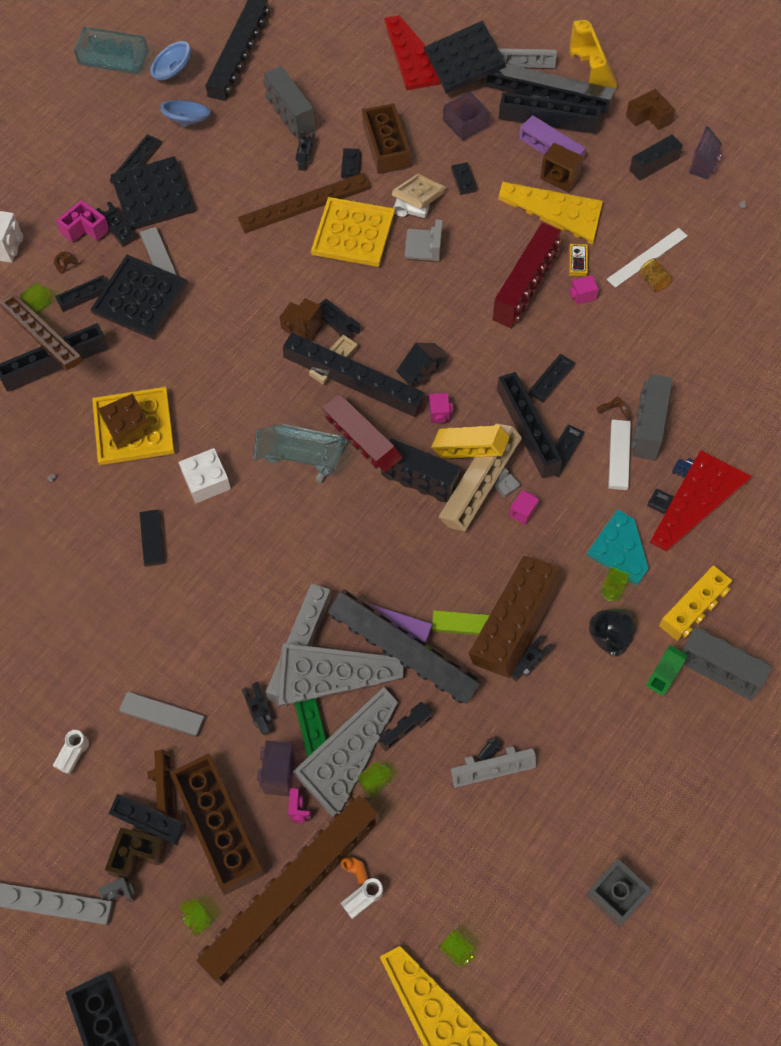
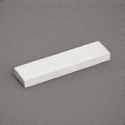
[608,420,630,490]

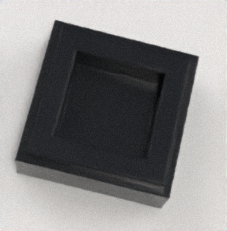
[647,488,674,514]

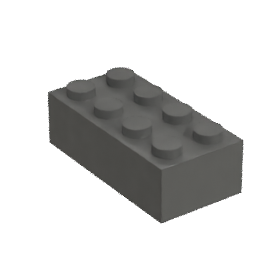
[263,66,315,140]
[631,374,673,461]
[682,627,772,701]

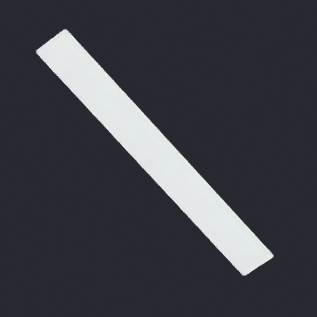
[607,228,687,287]

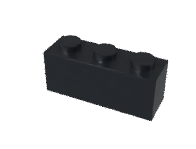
[629,134,683,181]

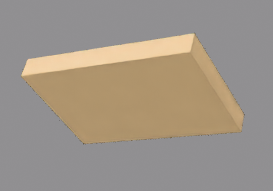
[392,174,446,209]

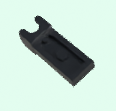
[96,202,137,247]
[319,298,361,339]
[380,701,432,752]

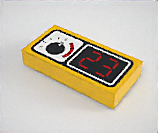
[569,244,588,277]

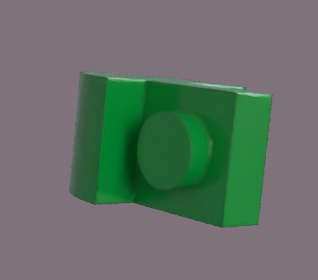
[645,645,688,697]

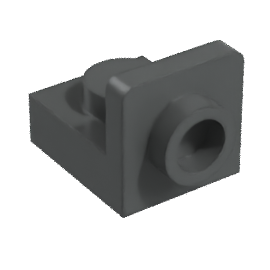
[98,877,136,903]

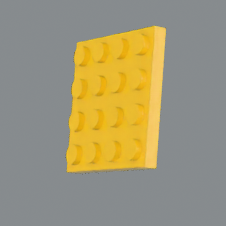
[311,197,395,267]
[92,387,175,466]

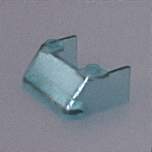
[252,424,345,476]

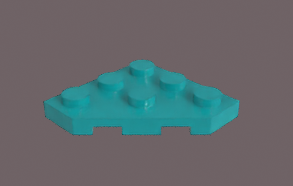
[586,509,648,586]

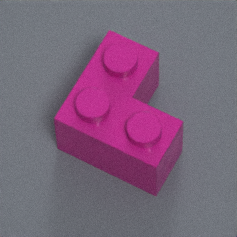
[56,200,110,243]

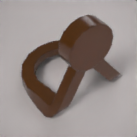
[54,252,79,274]
[596,397,631,421]

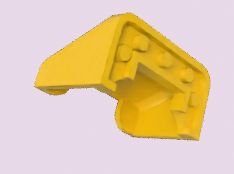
[569,20,617,91]

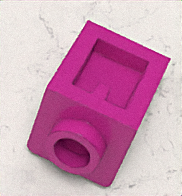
[288,789,311,823]

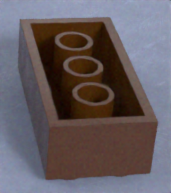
[362,103,410,173]

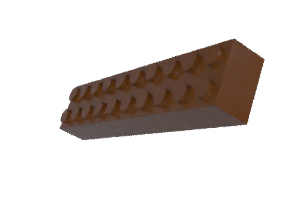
[196,795,379,987]

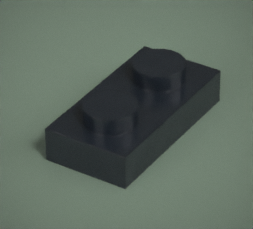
[341,148,360,179]
[451,162,477,195]

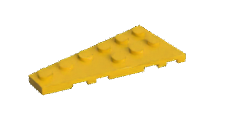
[498,182,603,245]
[380,946,498,1046]

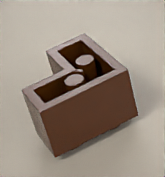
[626,89,675,130]
[279,298,322,341]

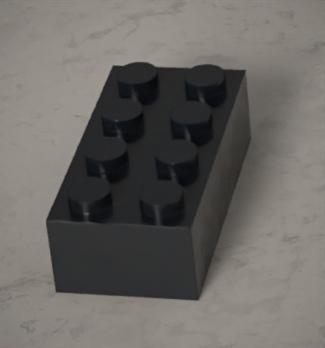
[381,438,461,502]
[65,971,140,1046]

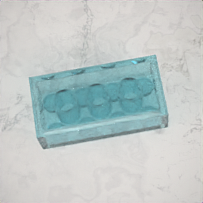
[74,27,148,74]

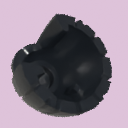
[589,609,636,656]

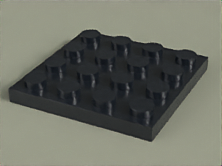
[424,20,506,94]
[110,156,195,230]
[90,254,188,339]

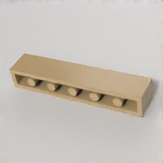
[438,424,522,532]

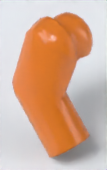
[341,856,368,885]

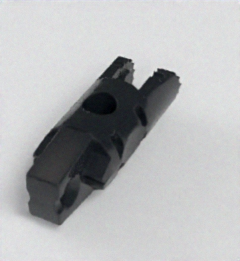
[295,131,316,171]
[511,635,554,681]
[242,681,274,735]

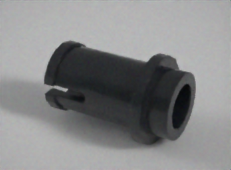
[476,737,501,761]

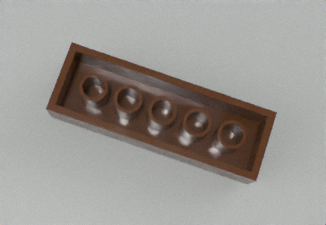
[469,555,563,679]
[170,753,265,895]

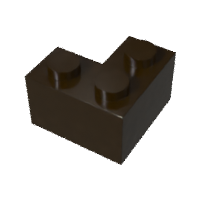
[105,827,166,881]

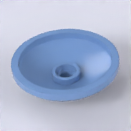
[150,41,191,80]
[160,100,210,127]

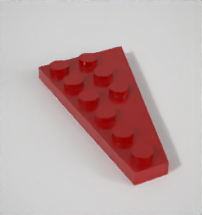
[649,450,752,552]

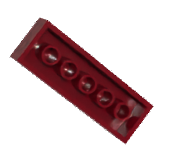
[493,222,562,329]

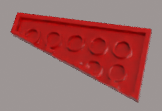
[384,15,441,91]

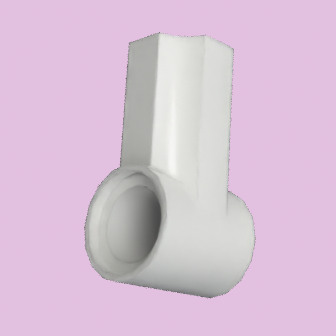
[393,198,429,218]
[53,730,89,774]
[341,878,383,920]

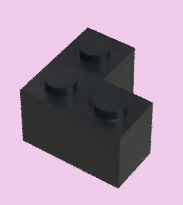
[396,342,449,386]

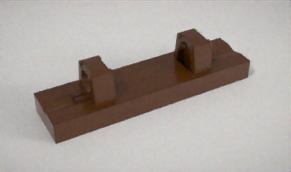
[147,749,176,819]

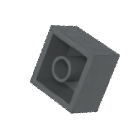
[585,858,652,928]

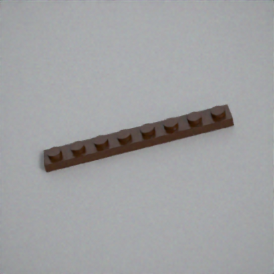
[238,173,371,234]
[0,294,83,371]

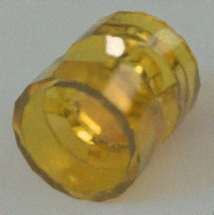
[639,258,672,292]

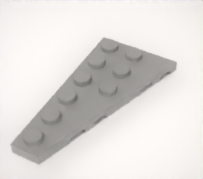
[277,643,403,707]
[292,687,398,817]

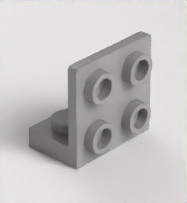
[405,219,443,261]

